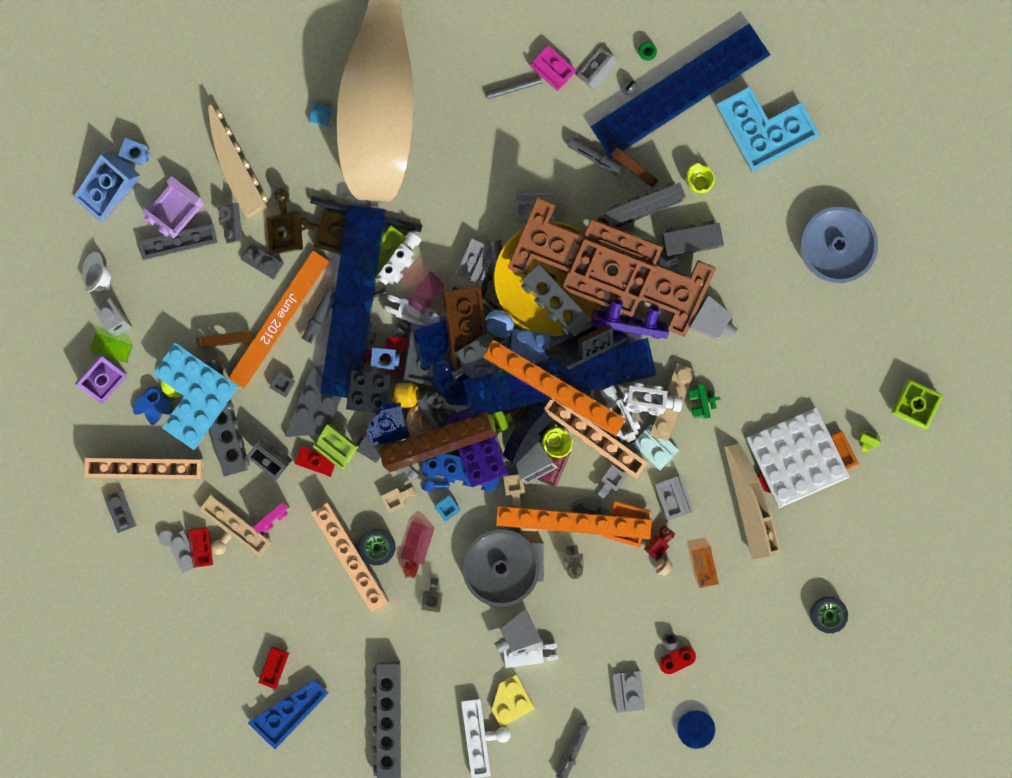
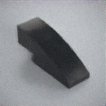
[503,403,552,465]

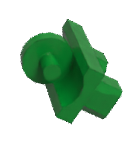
[687,384,721,419]

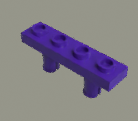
[591,298,669,339]

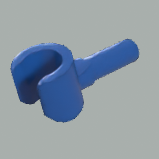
[422,481,450,493]

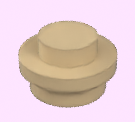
[655,557,673,576]

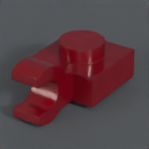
[644,525,676,561]

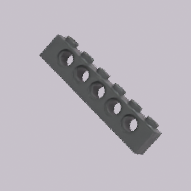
[204,359,250,477]
[373,663,401,778]

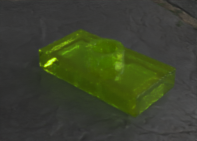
[90,333,133,363]

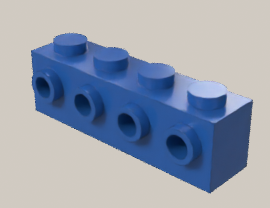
[421,454,499,492]

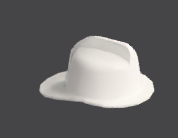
[82,252,112,292]

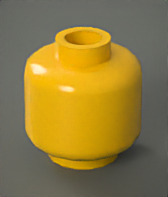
[391,382,421,408]

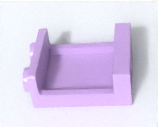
[142,176,204,239]

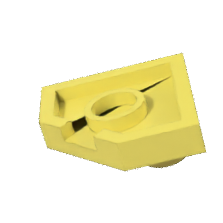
[492,674,535,727]

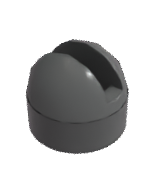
[621,79,637,95]
[396,321,411,337]
[663,633,678,650]

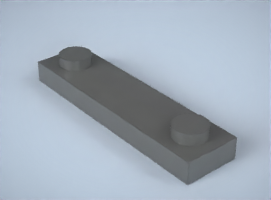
[138,224,218,260]

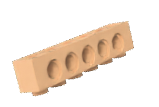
[543,398,648,479]
[84,458,204,479]
[311,503,389,612]

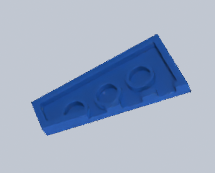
[248,679,329,749]

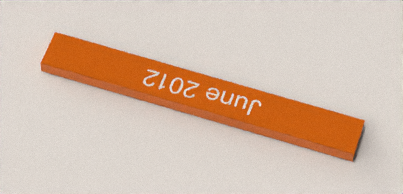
[229,251,329,389]

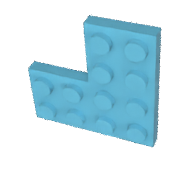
[716,87,820,172]
[153,343,239,450]

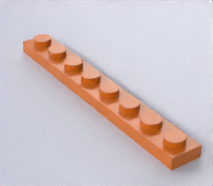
[483,340,626,436]
[496,506,652,539]

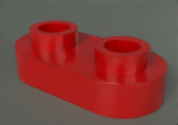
[659,646,696,674]

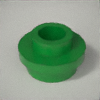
[638,42,657,61]

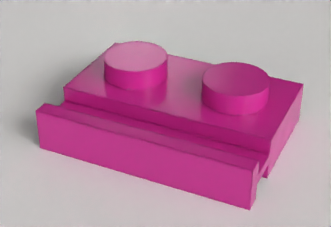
[530,45,576,92]
[252,502,290,533]

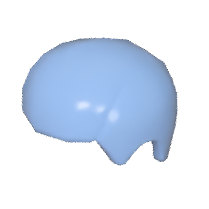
[485,310,514,338]

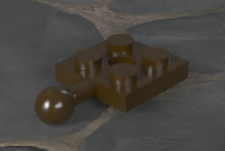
[266,188,303,255]
[301,210,362,258]

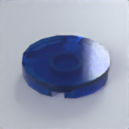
[677,710,716,749]

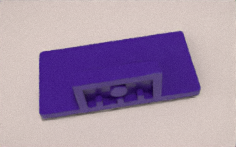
[448,403,508,487]

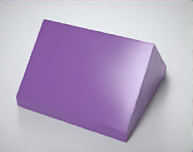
[75,355,127,404]

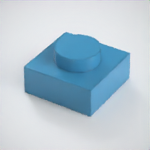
[309,103,332,127]
[434,495,461,522]

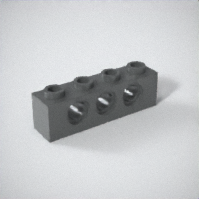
[519,264,592,336]

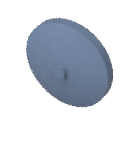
[800,206,878,284]

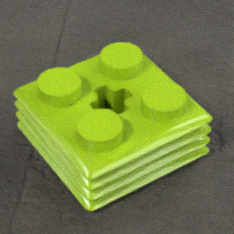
[891,379,943,430]

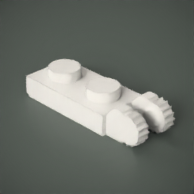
[383,295,439,328]
[504,643,559,668]

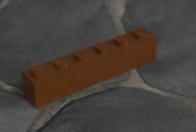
[379,412,498,472]

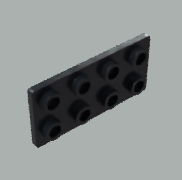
[545,325,628,369]

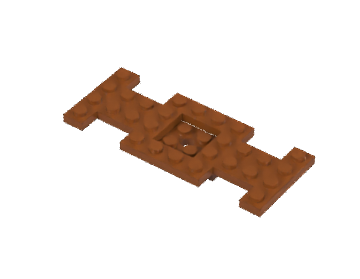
[508,197,716,337]

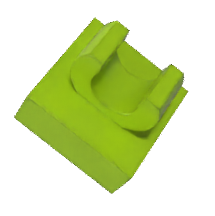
[491,410,514,433]
[859,428,881,453]

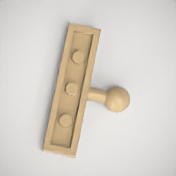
[644,363,695,442]
[199,495,271,557]

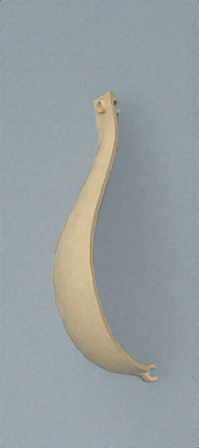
[337,0,414,210]

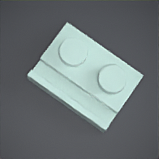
[632,424,679,471]

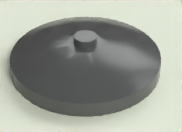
[462,529,540,607]

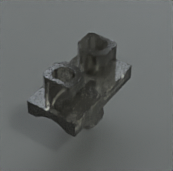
[563,545,584,579]

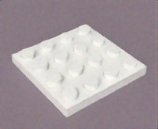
[746,408,850,508]

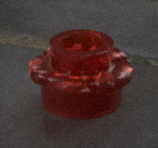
[403,560,419,578]

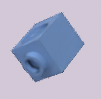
[118,138,150,166]
[371,348,400,370]

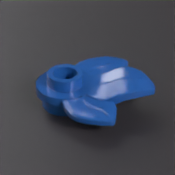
[133,387,172,425]

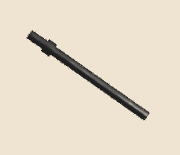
[310,196,423,233]

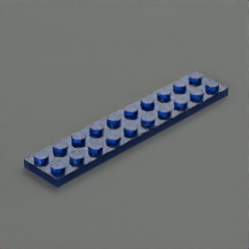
[590,23,771,159]
[320,204,387,398]
[462,338,656,418]

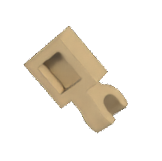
[503,474,525,507]
[380,487,416,514]

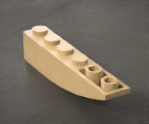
[208,104,268,218]
[724,443,782,560]

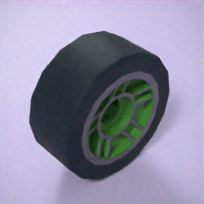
[359,529,396,566]
[810,596,848,634]

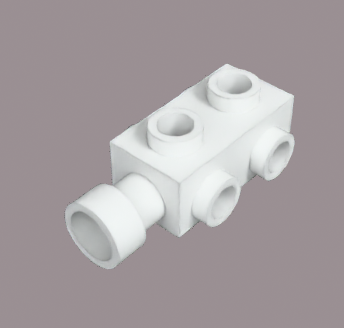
[377,231,422,285]
[623,383,683,415]
[600,385,640,443]

